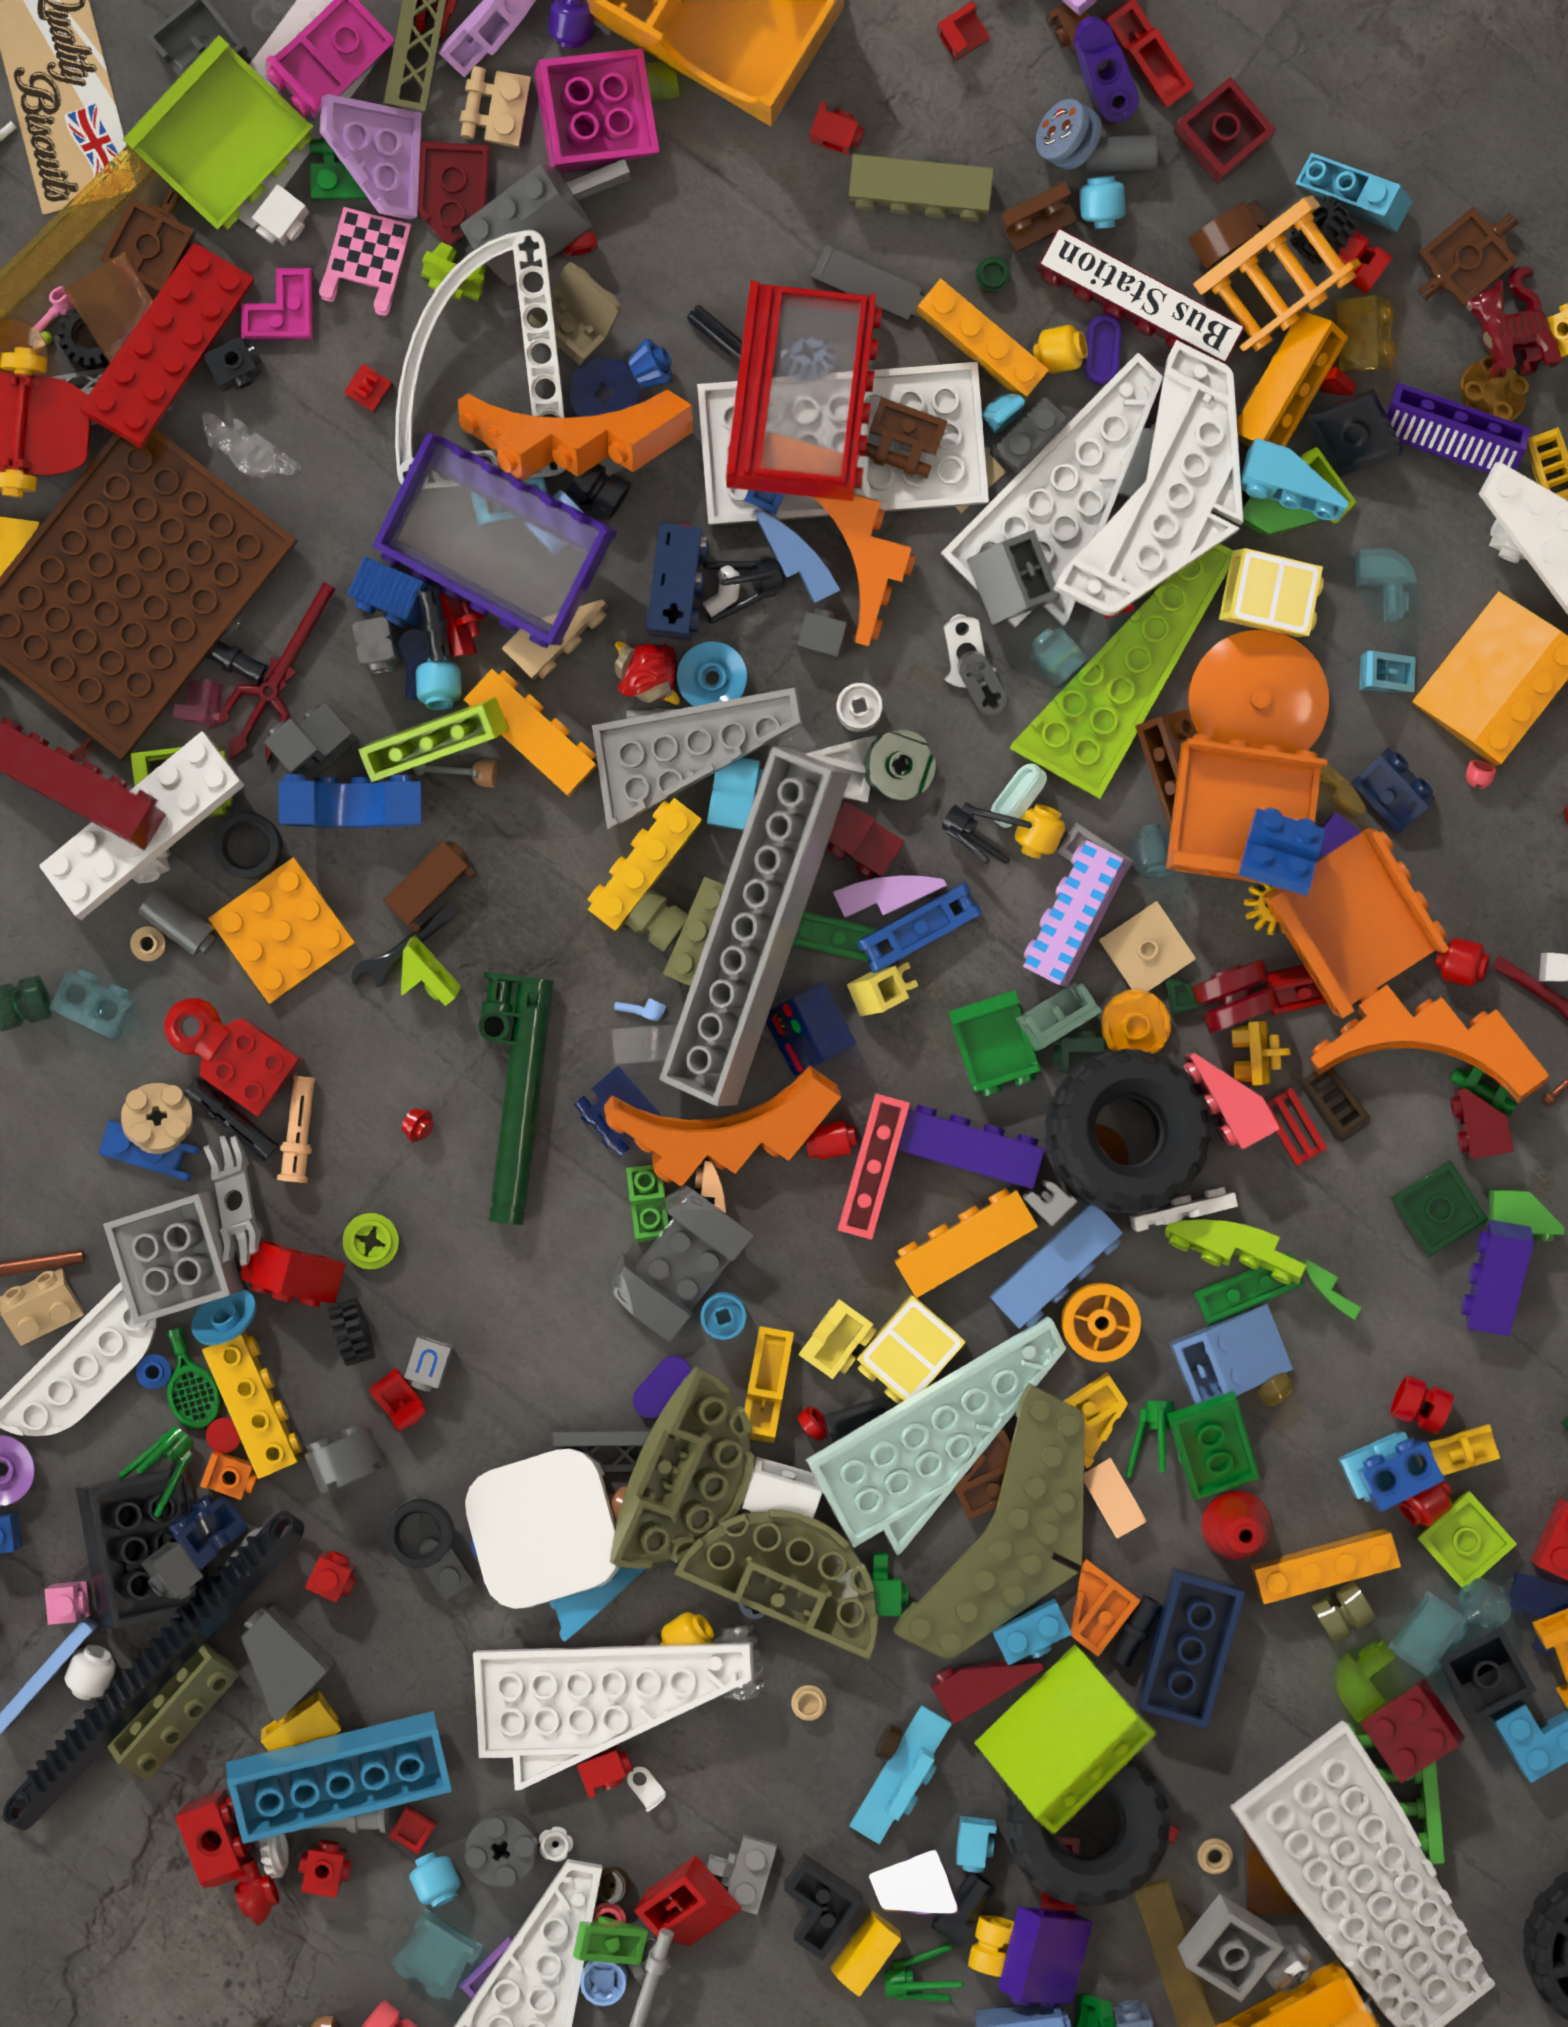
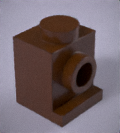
[1046,3,1090,57]

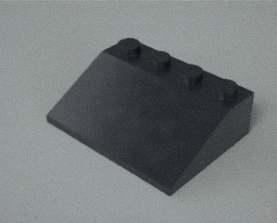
[75,1466,210,1629]

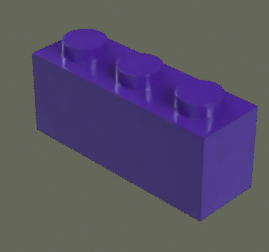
[1461,1219,1534,1336]

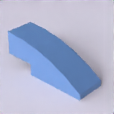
[753,508,840,603]

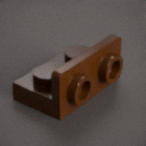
[1000,182,1077,252]

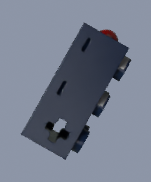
[646,523,709,641]

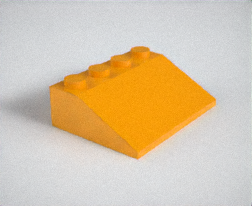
[1411,591,1568,767]

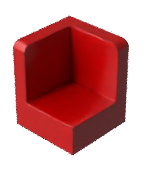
[937,1,990,62]

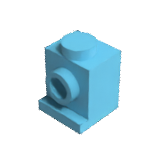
[955,1816,997,1873]

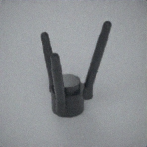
[704,558,783,624]
[942,802,1032,864]

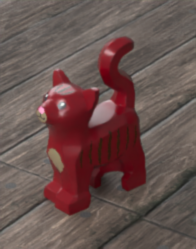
[1467,266,1562,379]

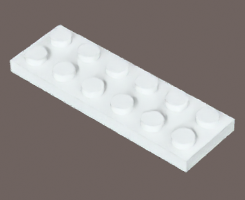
[39,731,245,920]

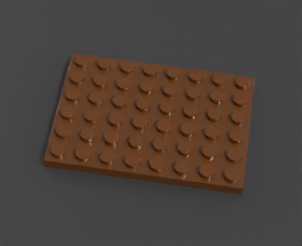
[0,428,298,761]

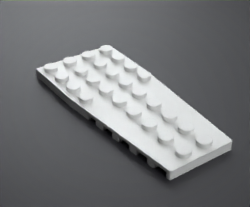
[1230,1721,1495,2027]

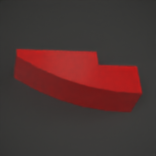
[1100,0,1195,108]

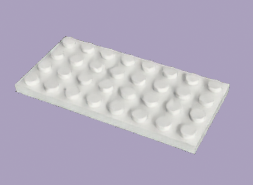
[697,362,989,526]

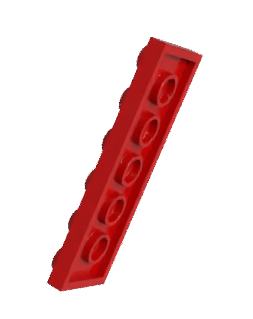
[80,242,254,449]

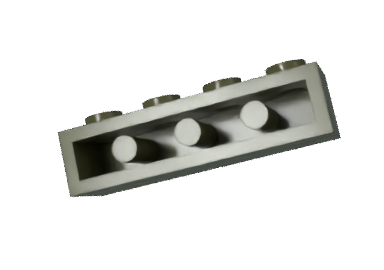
[848,154,993,222]
[107,1643,240,1781]

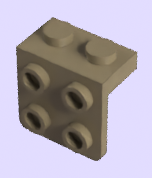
[528,262,622,366]

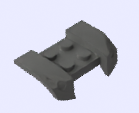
[611,1185,754,1342]

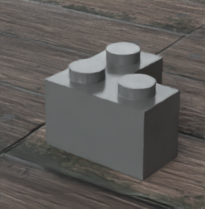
[264,702,359,781]

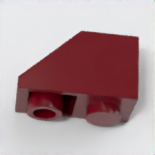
[1450,1088,1514,1159]

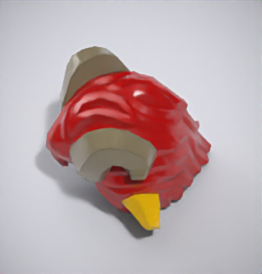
[615,641,680,705]

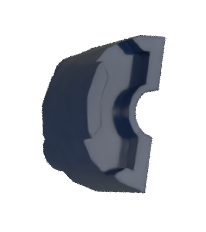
[168,1494,249,1569]

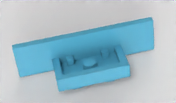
[849,1704,952,1844]

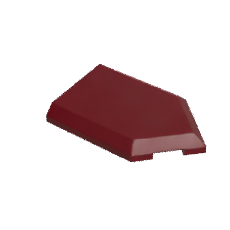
[417,141,490,246]

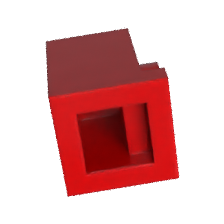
[809,101,865,156]
[577,1744,634,1798]

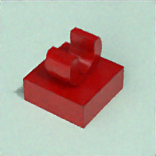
[344,363,393,413]

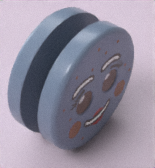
[1036,98,1102,170]

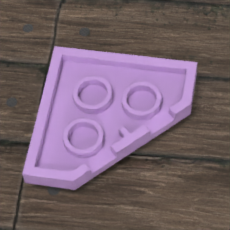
[320,94,422,219]

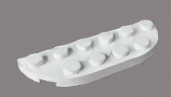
[0,1282,157,1436]

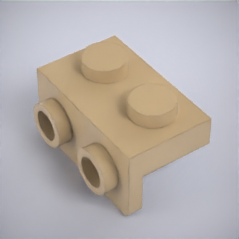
[0,1267,84,1346]

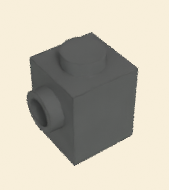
[792,608,847,660]
[141,1542,203,1599]

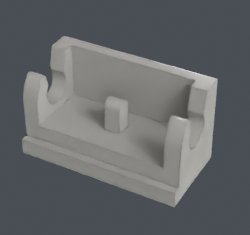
[1021,1180,1077,1226]

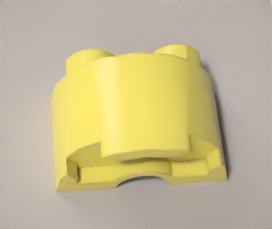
[799,1299,877,1379]

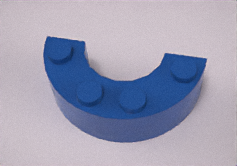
[278,774,421,828]

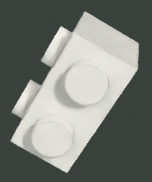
[742,1456,822,1518]

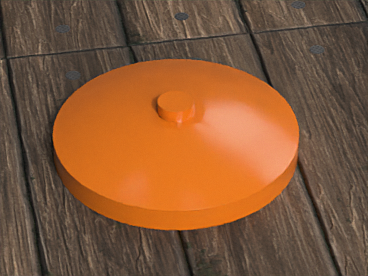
[1187,630,1329,755]

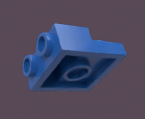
[1238,808,1325,896]

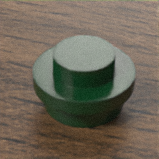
[975,257,1011,293]

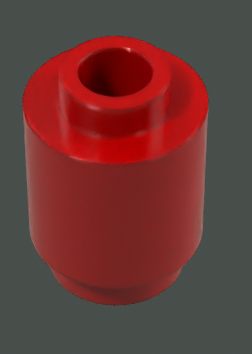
[805,1119,857,1161]

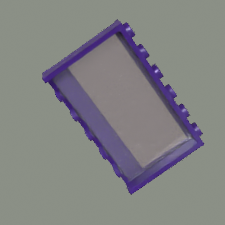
[372,432,618,648]

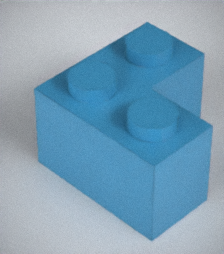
[1488,1700,1568,1783]

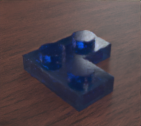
[1507,1571,1568,1657]

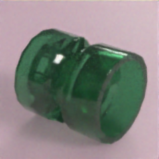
[0,975,52,1032]

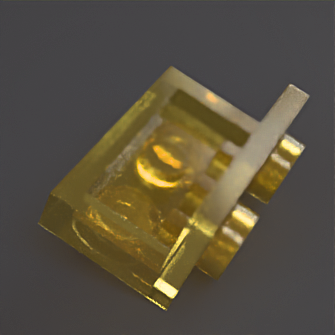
[1337,295,1395,372]

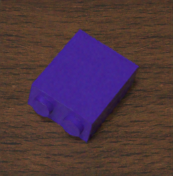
[998,1906,1093,2008]

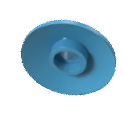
[677,642,747,706]
[191,1289,257,1345]

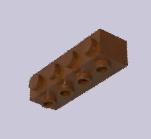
[1135,709,1195,831]

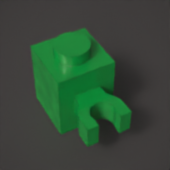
[870,1552,908,1616]

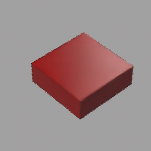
[388,1804,438,1854]

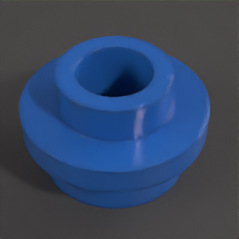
[136,1354,172,1389]

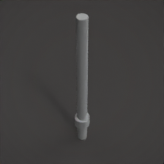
[629,1928,674,2027]

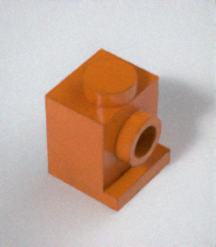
[200,1451,258,1500]

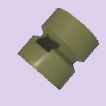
[625,888,688,953]
[1310,1580,1377,1645]

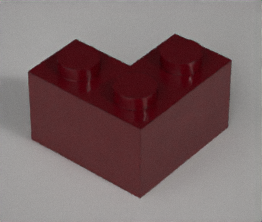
[825,801,905,879]

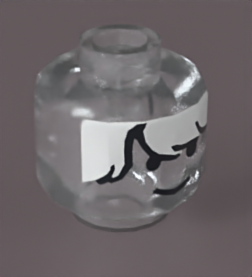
[1263,1939,1313,1993]

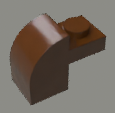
[1188,200,1271,269]

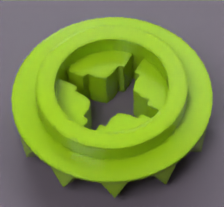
[343,1213,399,1269]

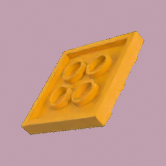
[208,857,356,1004]

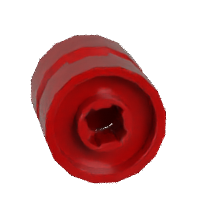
[1326,229,1393,295]
[1390,1374,1454,1435]

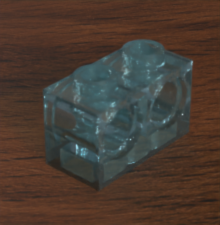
[1030,627,1088,688]
[49,968,136,1040]

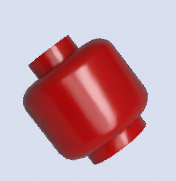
[1435,937,1490,987]
[1399,1481,1452,1527]

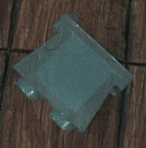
[391,1908,483,2001]

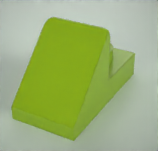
[401,935,462,1006]

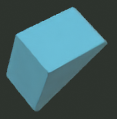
[1359,651,1416,692]

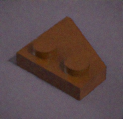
[954,1428,1011,1520]

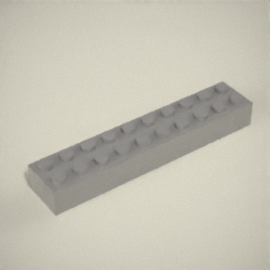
[659,747,851,1106]

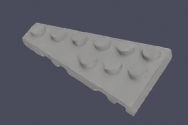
[592,688,803,830]

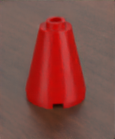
[1201,1490,1272,1561]

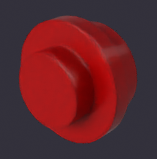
[401,1108,433,1142]

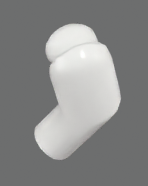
[702,566,741,618]

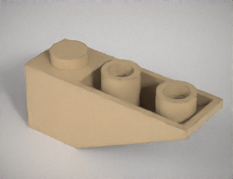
[502,599,608,681]

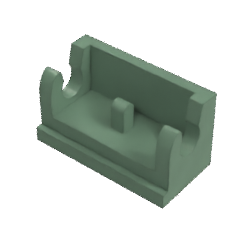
[1016,982,1102,1051]

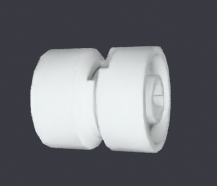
[836,683,882,732]

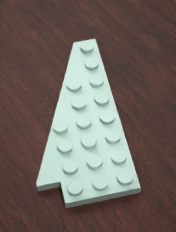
[806,1316,1066,1555]

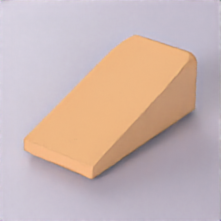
[1084,1458,1147,1539]

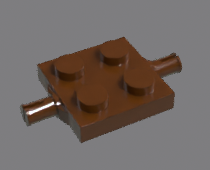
[99,189,196,302]
[1417,207,1519,308]

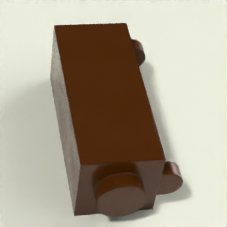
[383,841,476,933]

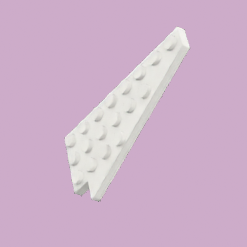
[454,1859,602,2027]

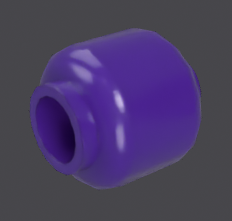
[548,0,595,48]

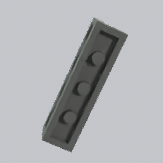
[553,1428,652,1472]

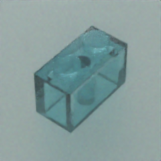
[1388,1590,1469,1677]

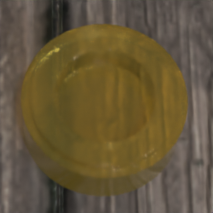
[1258,1373,1294,1406]

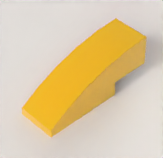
[744,1326,794,1443]

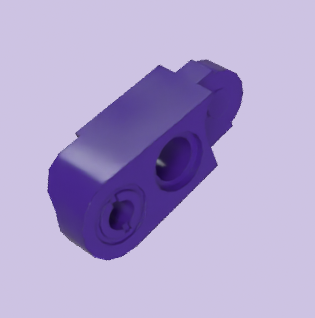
[1073,16,1139,123]

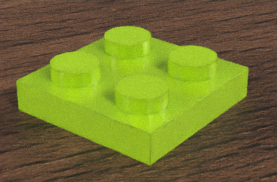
[1416,1490,1517,1591]

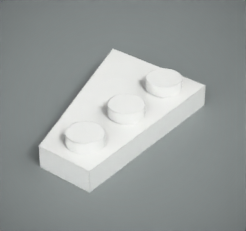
[1129,1187,1238,1232]

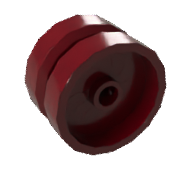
[1191,959,1280,1033]

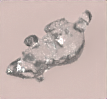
[202,412,303,479]

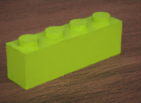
[358,697,509,782]

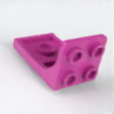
[265,0,395,120]

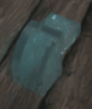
[1355,548,1417,623]

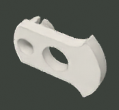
[943,614,997,688]

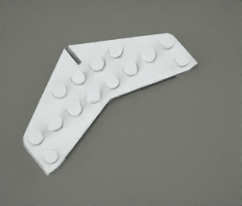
[1053,340,1243,615]

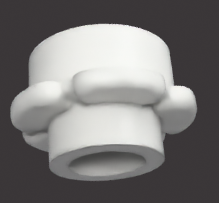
[539,1826,573,1862]

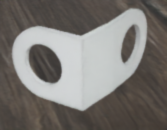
[627,1766,667,1812]

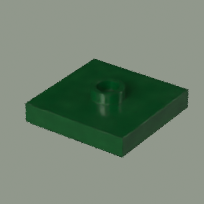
[1390,1160,1489,1258]

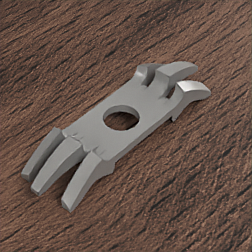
[203,1135,261,1266]

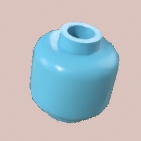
[1079,176,1126,229]
[415,656,462,710]
[409,1852,461,1908]

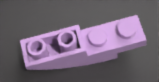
[437,0,536,77]

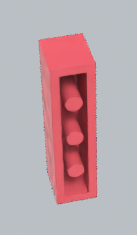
[838,1093,910,1240]

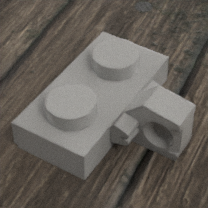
[706,1834,777,1915]

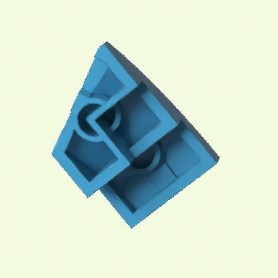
[550,1566,645,1642]

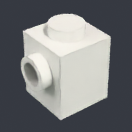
[252,184,310,246]

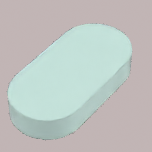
[991,763,1047,828]

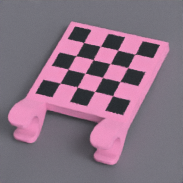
[319,207,412,316]

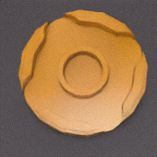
[1100,989,1171,1054]

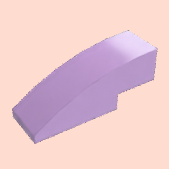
[833,875,947,918]

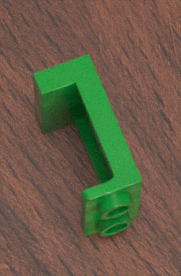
[947,990,1041,1097]

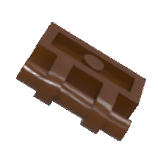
[865,397,948,479]

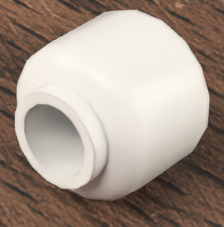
[64,1645,116,1700]

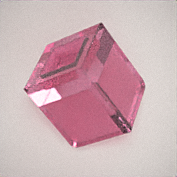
[172,679,224,727]

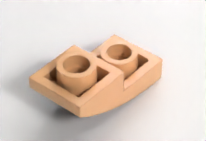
[695,1160,727,1214]

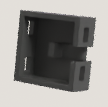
[146,0,249,78]

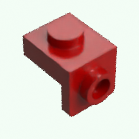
[368,1368,427,1432]

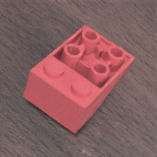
[1183,1053,1280,1150]

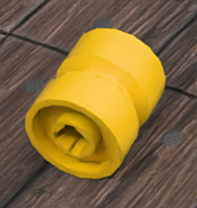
[967,1915,1014,1977]

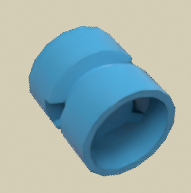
[700,1291,747,1340]

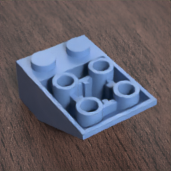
[1169,1304,1293,1405]

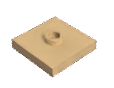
[1098,901,1196,991]

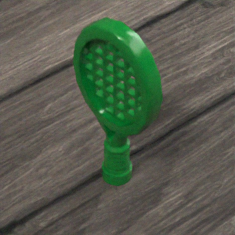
[166,1327,221,1429]

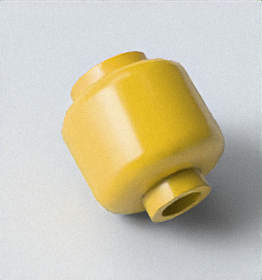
[1033,324,1088,374]
[1014,804,1066,859]
[660,1612,714,1645]

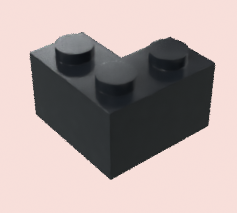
[784,1854,863,1960]

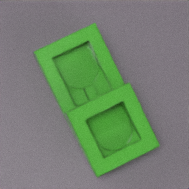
[1301,1258,1362,1320]

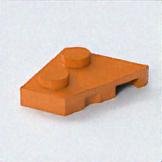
[1070,1558,1141,1657]

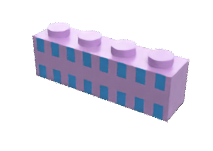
[1023,840,1131,988]

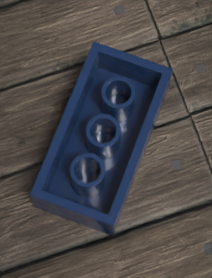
[1135,1567,1245,1729]

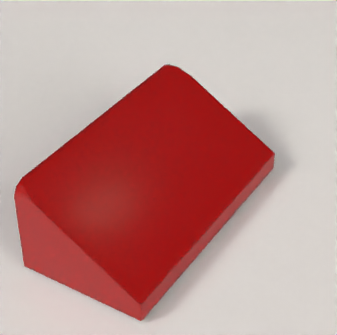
[1264,964,1326,1016]

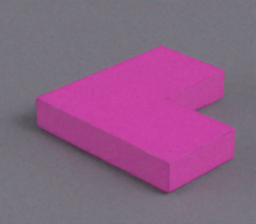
[241,268,313,341]

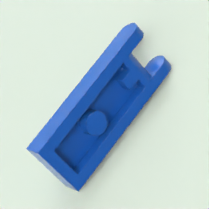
[98,1120,200,1181]

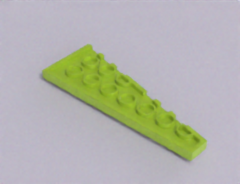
[1009,544,1233,799]

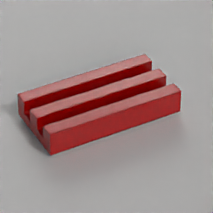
[1265,1088,1328,1166]

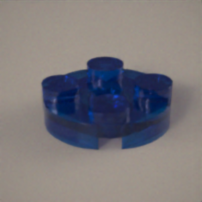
[569,357,640,417]

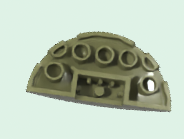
[610,1367,754,1569]
[674,1510,878,1660]

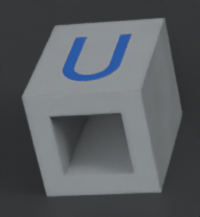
[404,1335,454,1392]

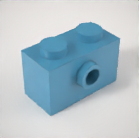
[992,1597,1072,1665]

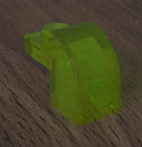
[1333,1641,1396,1723]

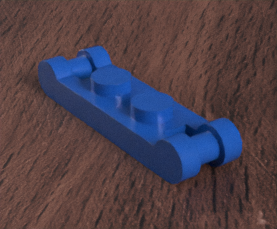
[856,882,982,973]

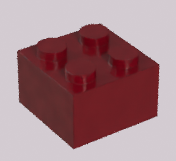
[1173,76,1276,185]
[1360,1678,1465,1783]

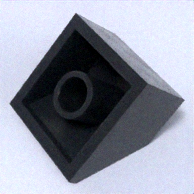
[1439,1627,1537,1724]

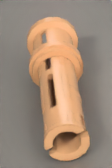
[277,1076,315,1183]

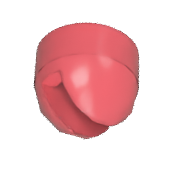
[1466,760,1497,789]

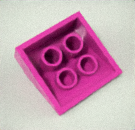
[534,48,659,173]

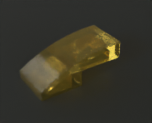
[1317,757,1366,817]

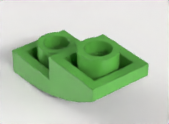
[626,1164,669,1243]

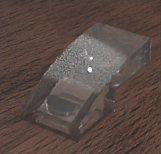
[612,1024,678,1064]

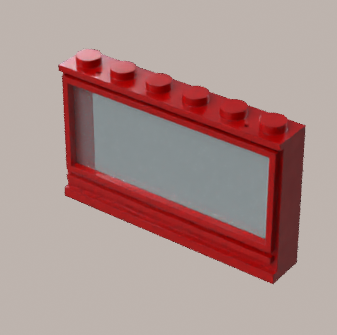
[726,280,882,501]

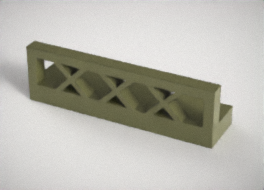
[384,0,446,114]

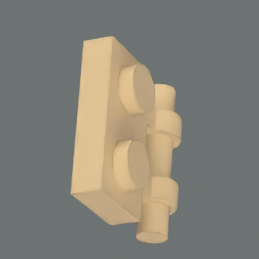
[459,66,532,149]

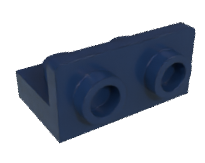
[1351,748,1435,834]

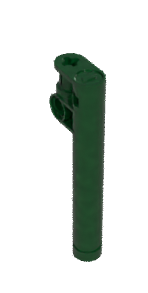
[478,972,554,1225]

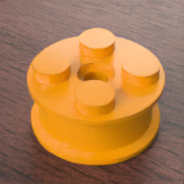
[1061,1282,1141,1362]

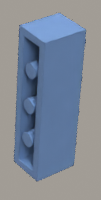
[989,1203,1123,1329]

